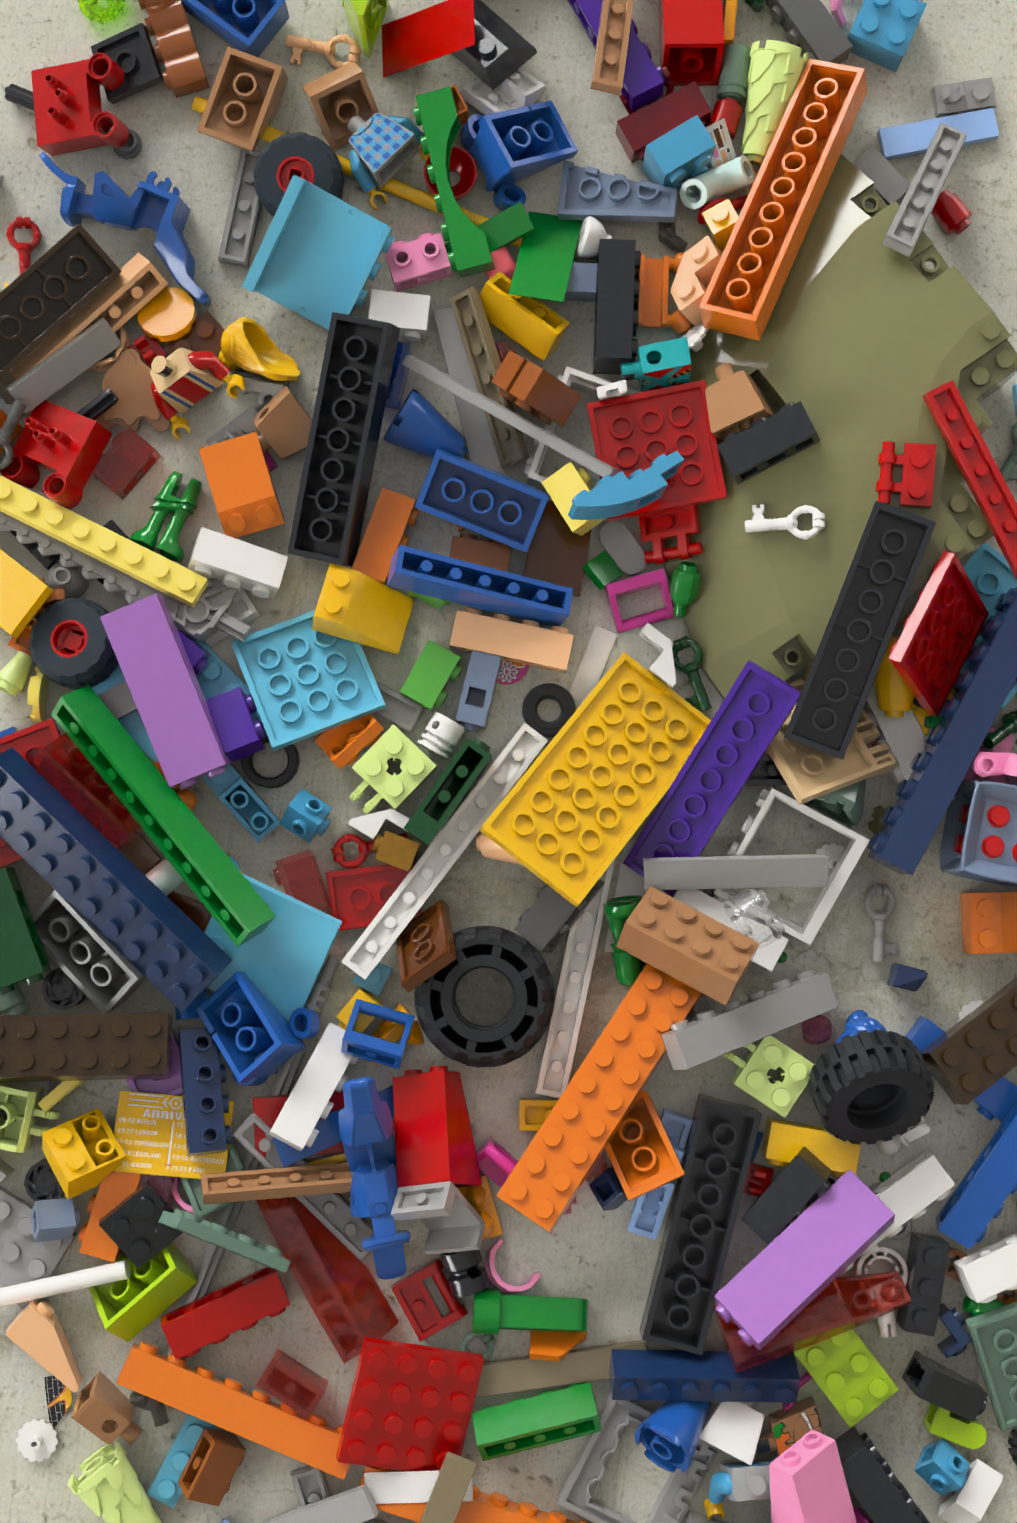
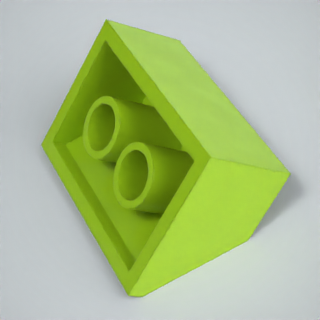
[342,0,389,57]
[89,1242,198,1342]

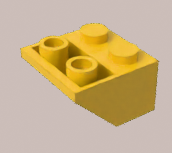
[42,1108,126,1199]

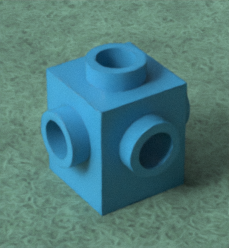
[279,789,332,843]
[914,1438,970,1496]

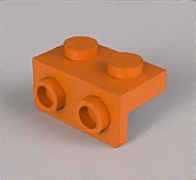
[314,714,384,770]

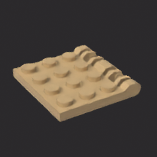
[767,678,899,805]

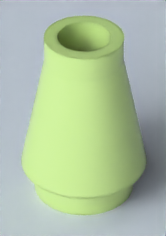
[0,650,33,697]

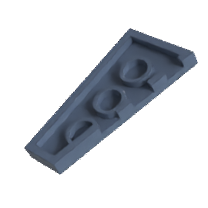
[557,160,678,222]

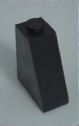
[902,1350,988,1422]

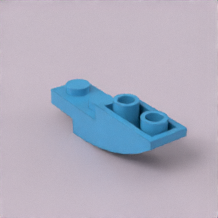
[568,450,684,520]
[201,764,280,842]

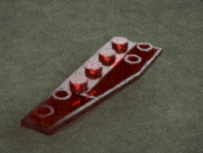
[256,1197,399,1363]
[713,1272,912,1373]

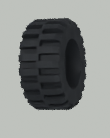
[808,1029,934,1145]

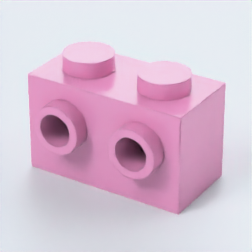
[385,232,452,292]

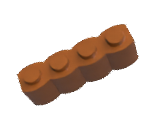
[138,0,210,98]

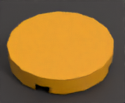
[137,286,197,342]

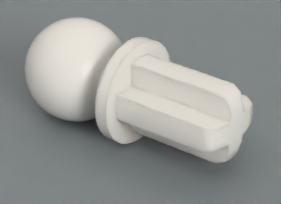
[877,1117,931,1155]

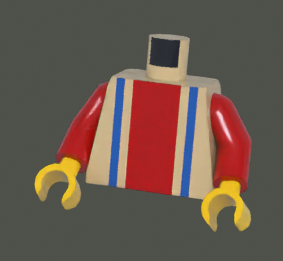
[150,347,245,440]

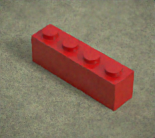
[161,1267,290,1359]

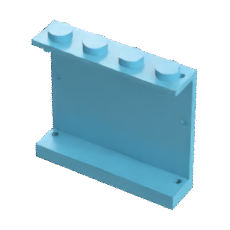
[241,175,395,330]

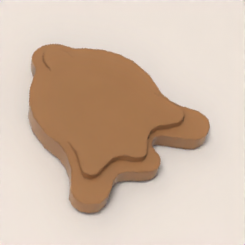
[96,349,171,432]

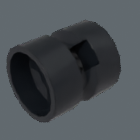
[440,1249,490,1298]

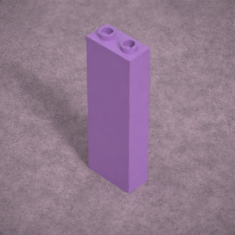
[100,593,232,790]
[714,1169,895,1350]

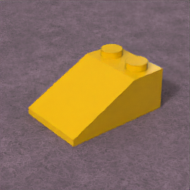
[312,563,414,654]

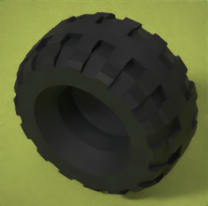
[414,926,554,1068]

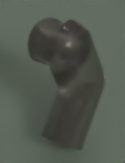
[657,218,688,254]
[130,1391,170,1427]

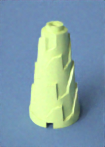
[741,40,809,166]
[68,1441,163,1523]

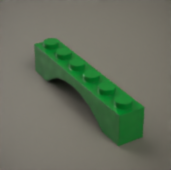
[413,86,495,278]

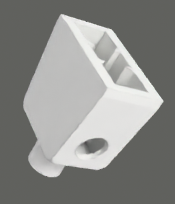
[699,1401,764,1466]

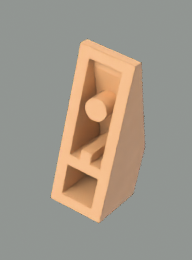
[5,1299,83,1393]

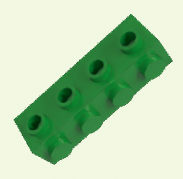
[472,1382,602,1461]

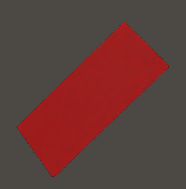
[382,0,475,77]

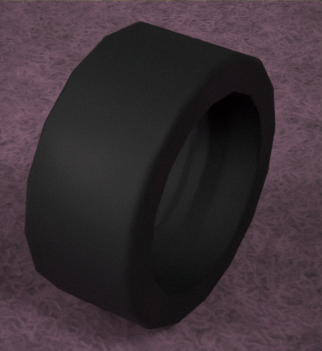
[240,734,300,789]

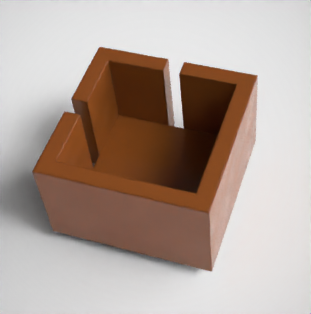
[491,350,582,427]

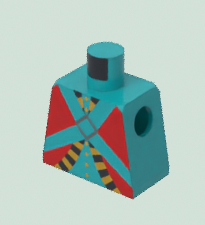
[620,337,691,392]

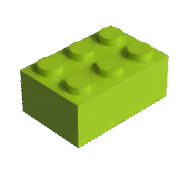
[788,1306,899,1428]

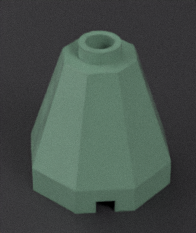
[806,779,866,827]

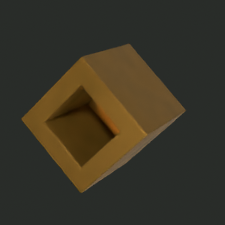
[372,831,420,872]

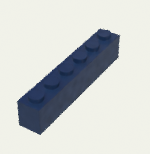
[609,1349,800,1403]

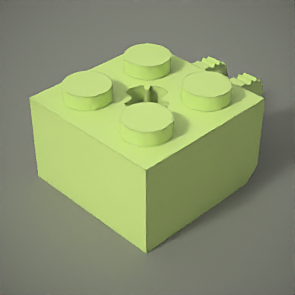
[349,724,438,815]
[723,1035,815,1118]
[0,1082,60,1153]

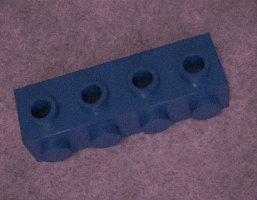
[178,1027,232,1156]

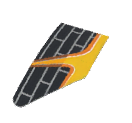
[44,1376,73,1427]

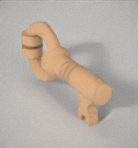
[286,34,361,69]

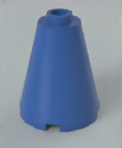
[383,389,468,459]
[634,1401,711,1473]

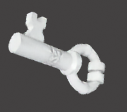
[745,504,825,539]

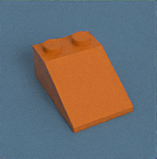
[199,431,284,538]
[960,891,1017,954]
[605,1090,685,1201]

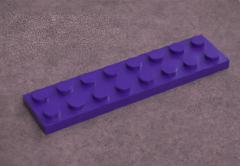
[623,660,801,897]

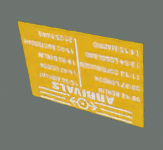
[113,1091,234,1179]

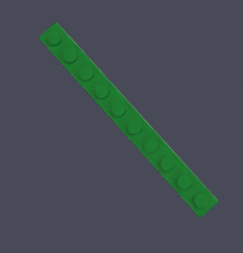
[51,685,276,947]

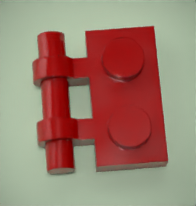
[875,441,937,509]
[639,505,704,564]

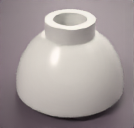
[575,216,612,258]

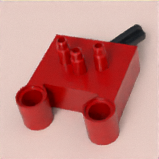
[4,53,129,156]
[0,388,119,509]

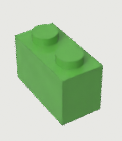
[400,640,463,712]

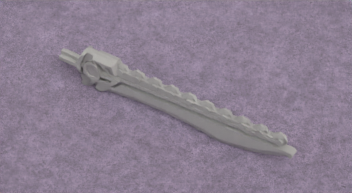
[0,485,251,642]

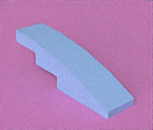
[627,1108,693,1240]

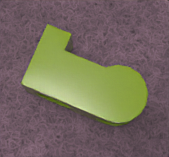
[923,1403,987,1450]

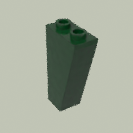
[404,738,492,847]
[0,867,52,996]

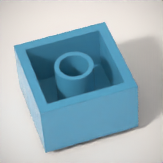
[848,0,927,72]
[642,115,716,192]

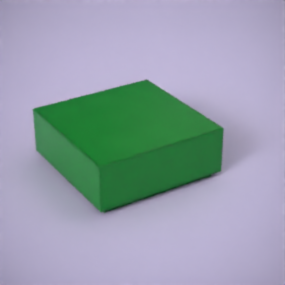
[582,550,624,591]

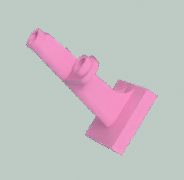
[962,727,1017,784]

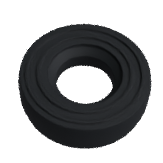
[522,683,576,737]

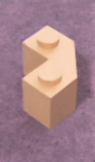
[670,235,723,326]

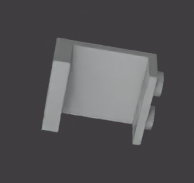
[391,1181,486,1255]

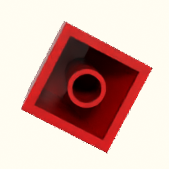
[659,0,724,86]
[392,1065,482,1188]

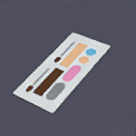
[706,118,737,168]

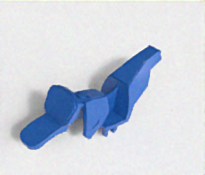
[39,151,212,306]
[338,1077,411,1280]

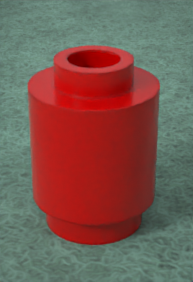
[708,97,743,140]
[931,189,972,235]

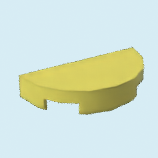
[27,666,49,723]
[38,1081,83,1112]

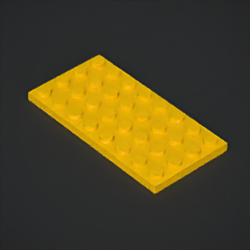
[479,652,711,907]

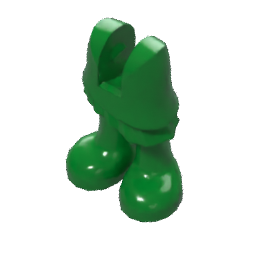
[130,471,201,562]
[603,895,643,986]

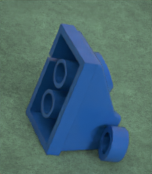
[460,100,578,211]
[196,971,320,1086]

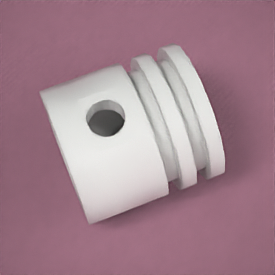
[417,711,466,760]

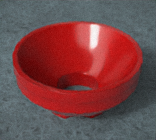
[424,146,477,201]

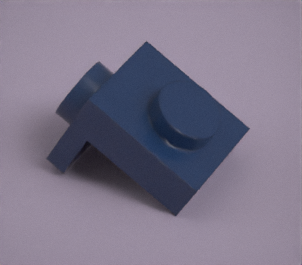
[937,1302,972,1358]

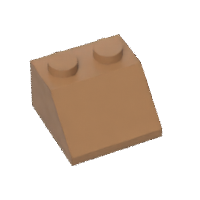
[302,61,379,150]

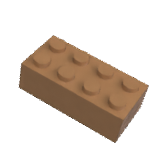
[616,886,760,1005]

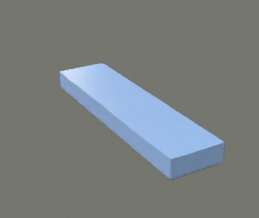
[877,107,999,160]

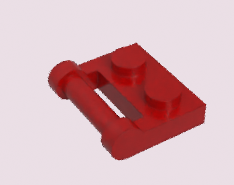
[391,1258,468,1342]

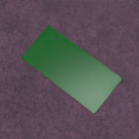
[509,212,582,302]

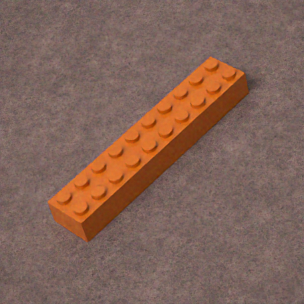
[699,58,867,341]
[496,963,703,1234]

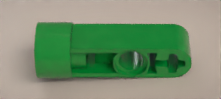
[472,1289,588,1334]

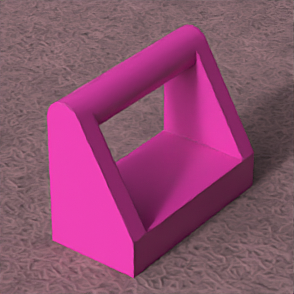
[604,568,675,634]
[476,1137,518,1188]

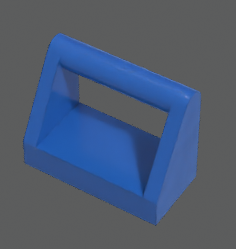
[341,999,415,1069]

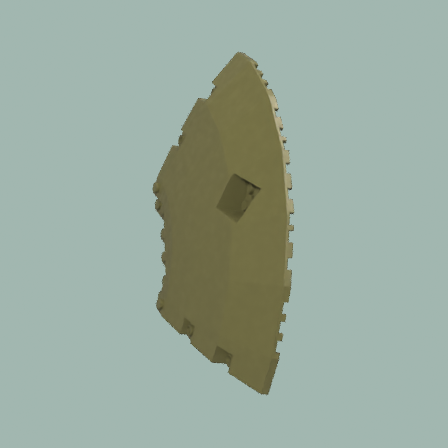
[664,154,1017,700]

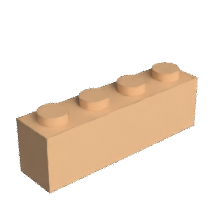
[449,607,574,673]

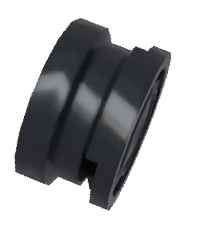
[42,967,87,1009]
[24,1158,65,1201]

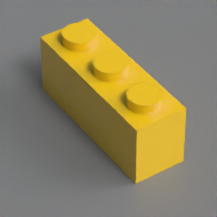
[480,272,570,361]
[761,1117,861,1177]

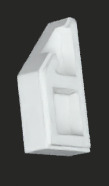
[596,380,628,401]

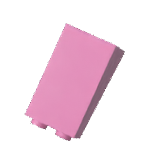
[769,1429,857,1523]

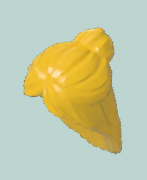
[218,317,300,382]

